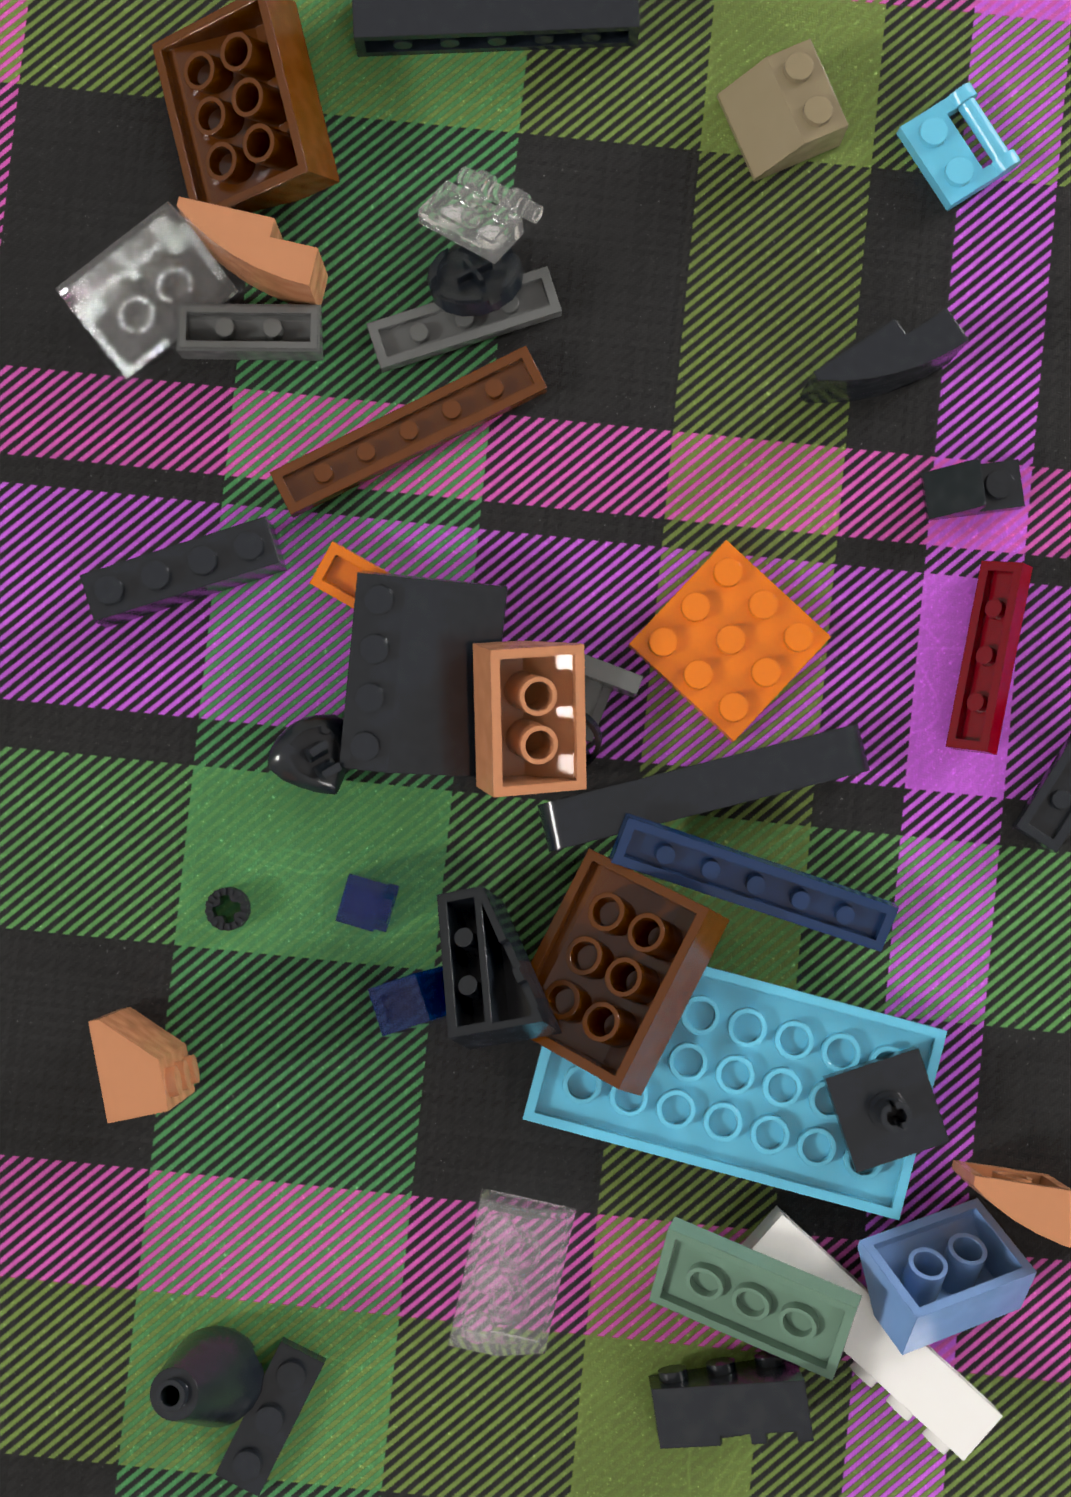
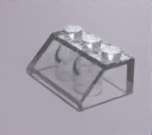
[55,201,238,378]
[448,1188,576,1356]

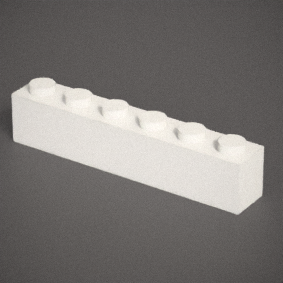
[741,1205,1003,1461]

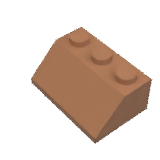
[473,641,587,797]
[88,1007,200,1123]

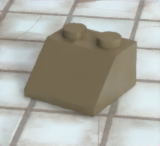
[717,39,849,182]

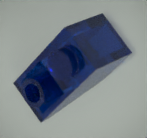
[368,966,447,1037]

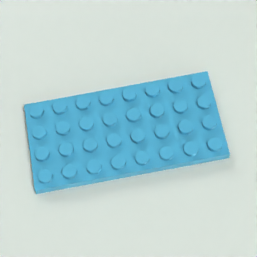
[523,966,947,1220]

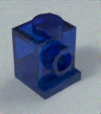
[335,873,400,932]

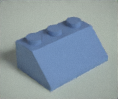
[857,1198,1037,1355]

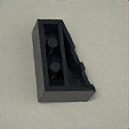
[437,886,562,1050]
[648,1351,814,1449]

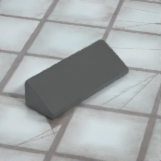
[176,303,323,361]

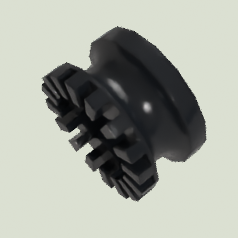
[205,887,251,931]

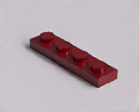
[945,561,1033,755]

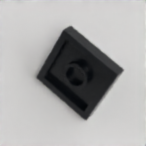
[823,1046,950,1172]

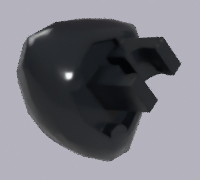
[268,714,346,795]

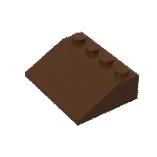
[152,0,340,213]
[531,848,730,1096]

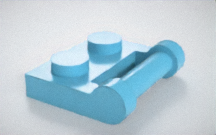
[896,83,1021,211]

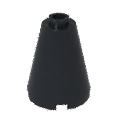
[150,1325,264,1428]

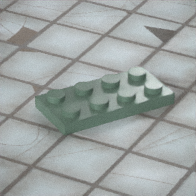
[649,1217,862,1381]

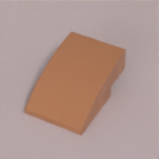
[176,197,328,305]
[952,1160,1071,1248]

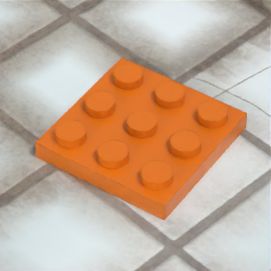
[628,540,831,742]

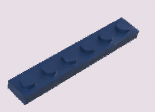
[609,813,899,952]

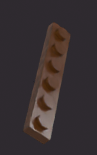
[270,346,547,518]

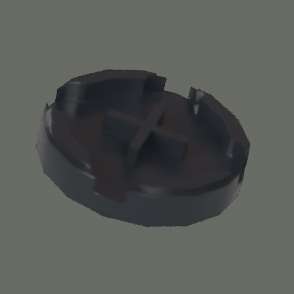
[427,237,523,317]

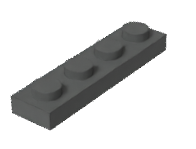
[366,266,562,373]

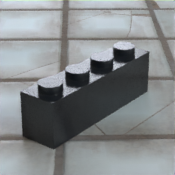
[80,516,287,628]

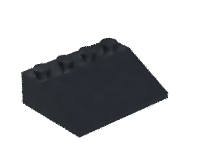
[339,571,508,777]

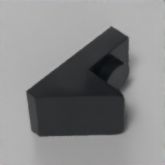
[921,459,1025,521]

